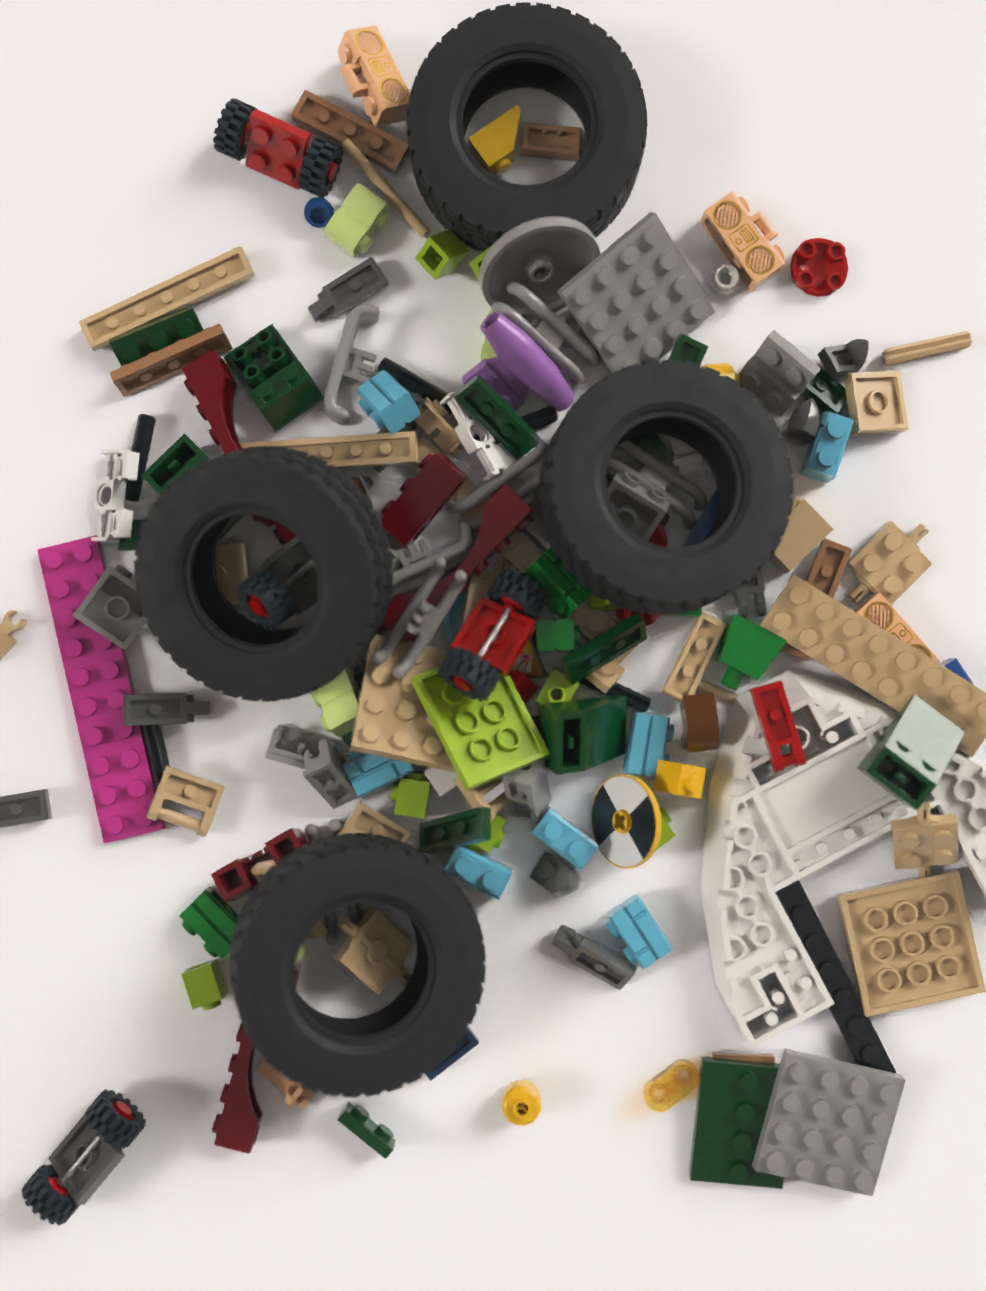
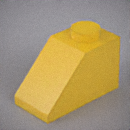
[468,104,521,176]
[653,759,707,799]

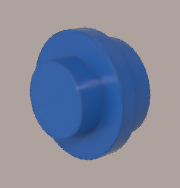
[304,197,334,228]

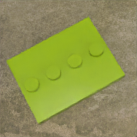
[411,667,550,791]

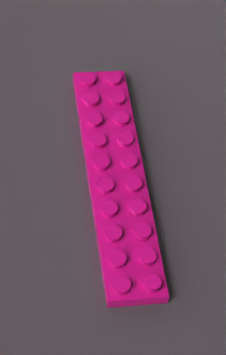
[37,535,166,843]

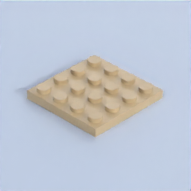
[350,634,456,773]
[836,869,986,1017]

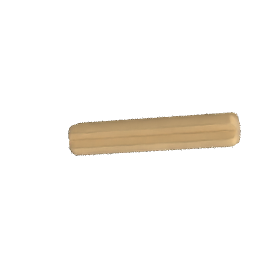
[882,331,972,366]

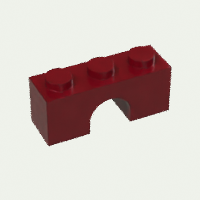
[211,828,308,902]

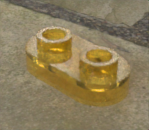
[643,1059,700,1112]

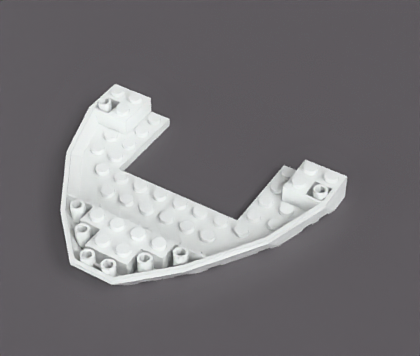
[699,670,986,1048]

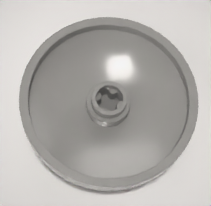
[479,217,600,319]

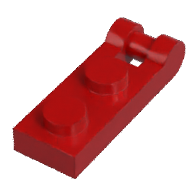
[749,680,806,773]

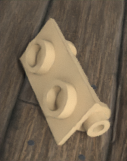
[414,397,462,457]

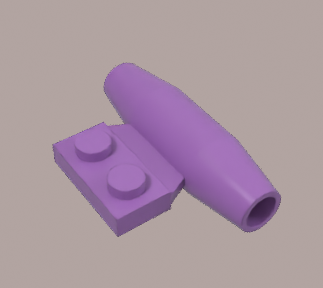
[462,311,575,411]

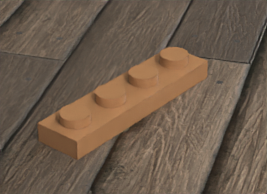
[291,90,409,174]
[109,323,233,397]
[780,538,852,661]

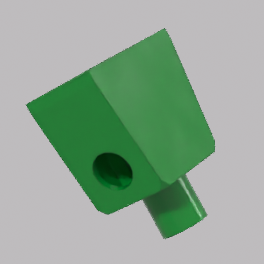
[715,614,787,691]

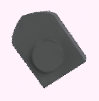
[818,339,869,379]
[780,398,820,445]
[530,851,579,896]

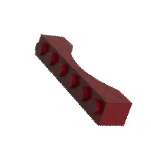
[182,350,277,527]
[382,483,535,643]
[212,964,302,1154]

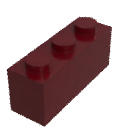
[381,453,469,547]

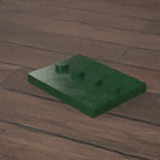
[689,1056,784,1189]

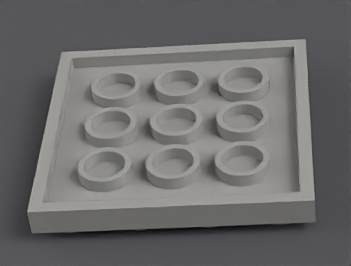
[557,212,715,373]
[752,1048,906,1197]

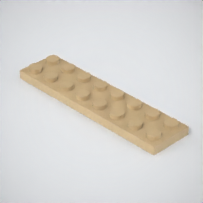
[759,574,986,758]

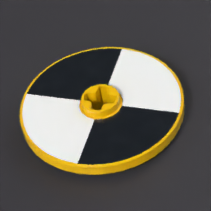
[591,774,661,868]

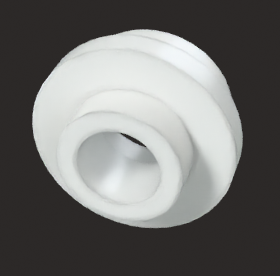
[710,264,741,295]

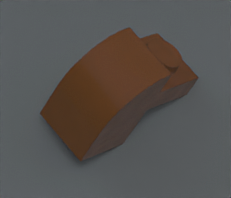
[680,692,719,752]

